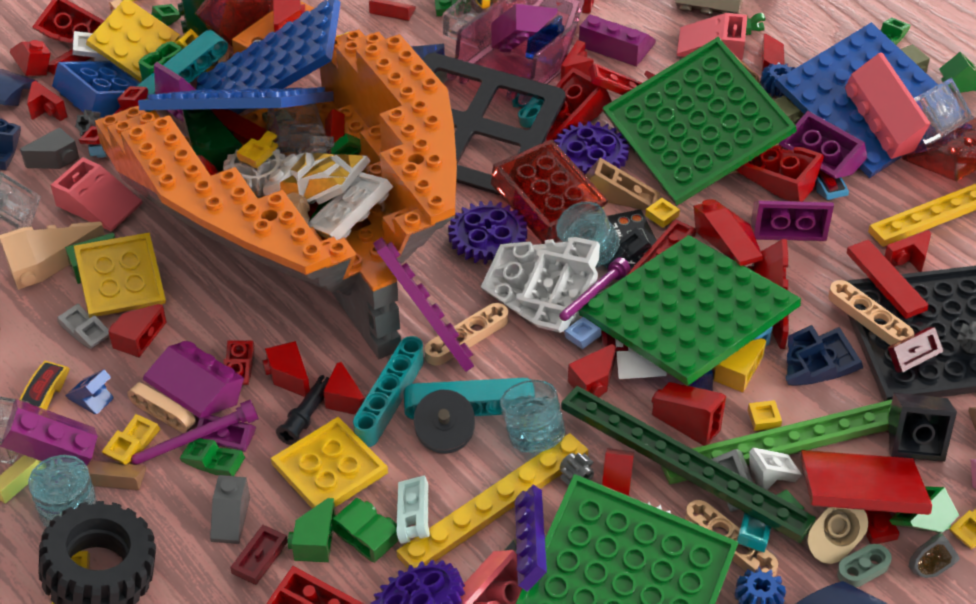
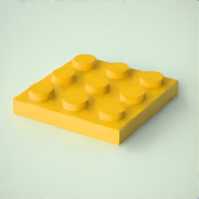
[86,0,180,82]
[74,232,166,318]
[271,417,388,509]

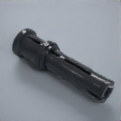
[276,375,330,445]

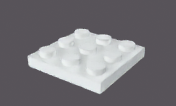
[308,172,393,240]

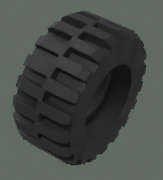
[38,501,156,604]

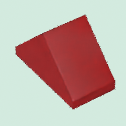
[324,362,365,415]
[602,448,635,496]

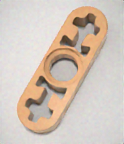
[127,382,196,433]

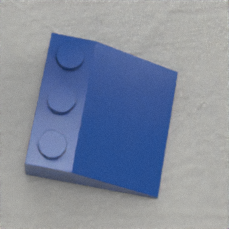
[52,61,140,117]

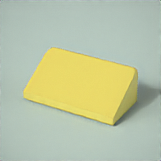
[0,455,47,504]

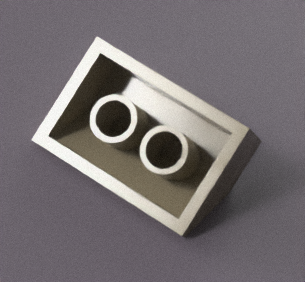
[675,0,743,15]

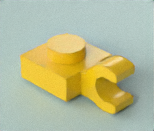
[236,131,278,169]

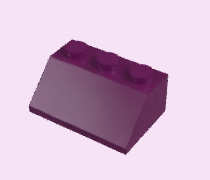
[491,4,558,52]
[579,14,656,67]
[154,62,196,123]
[778,111,867,179]
[751,201,834,241]
[143,341,244,418]
[0,399,98,474]

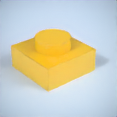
[645,198,680,228]
[747,400,782,431]

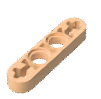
[828,280,914,346]
[425,303,508,366]
[685,500,778,577]

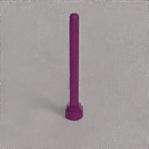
[559,258,630,321]
[131,399,259,465]

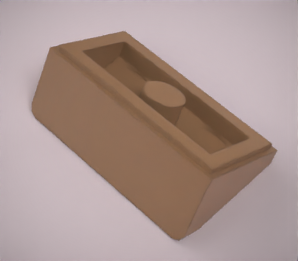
[82,460,146,490]

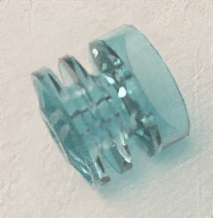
[556,201,620,268]
[500,380,565,453]
[28,455,97,527]

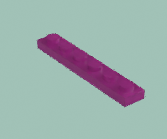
[373,237,474,372]

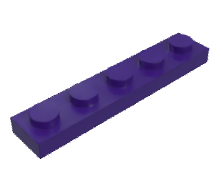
[515,484,547,592]

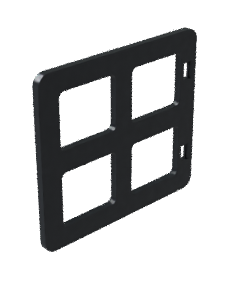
[423,53,566,198]

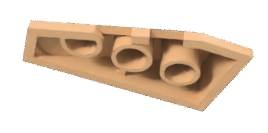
[0,222,105,290]

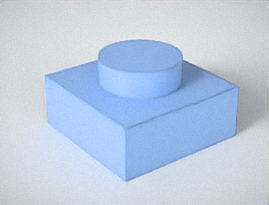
[564,317,602,349]

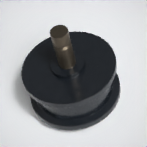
[414,390,475,454]

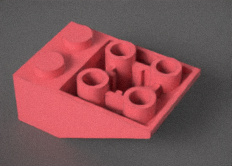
[677,13,747,61]
[51,157,143,232]

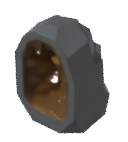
[908,533,960,578]

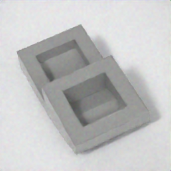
[57,304,109,349]

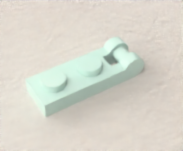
[397,475,430,544]

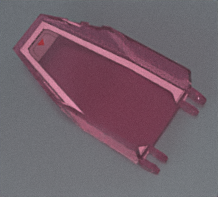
[447,0,585,106]

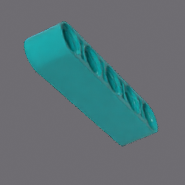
[136,30,228,112]
[353,336,424,447]
[404,378,537,419]

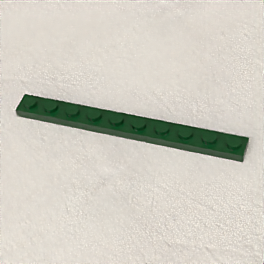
[561,386,816,543]

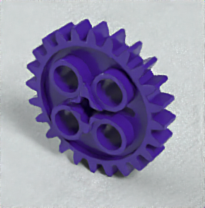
[553,121,629,179]
[448,201,528,265]
[370,560,465,604]

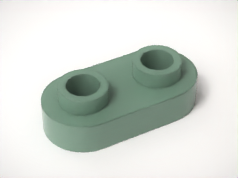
[837,544,892,587]

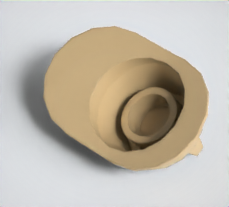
[807,507,868,564]

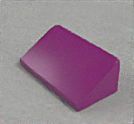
[197,415,256,452]

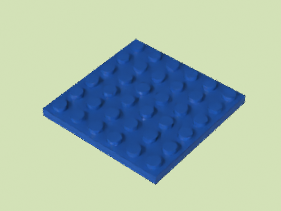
[775,22,966,178]
[138,87,334,110]

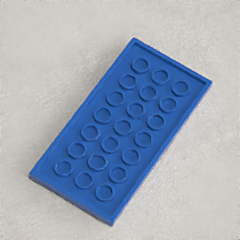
[185,0,341,136]

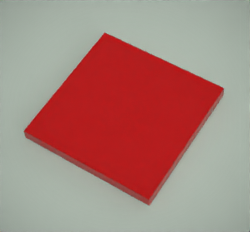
[800,450,932,515]

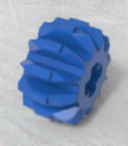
[760,62,795,97]
[734,567,786,604]

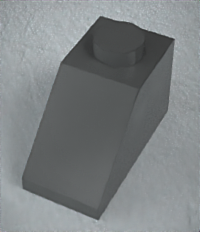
[20,127,79,169]
[210,475,250,544]

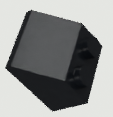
[888,393,957,462]

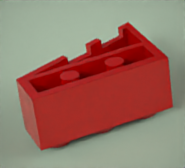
[266,566,364,604]

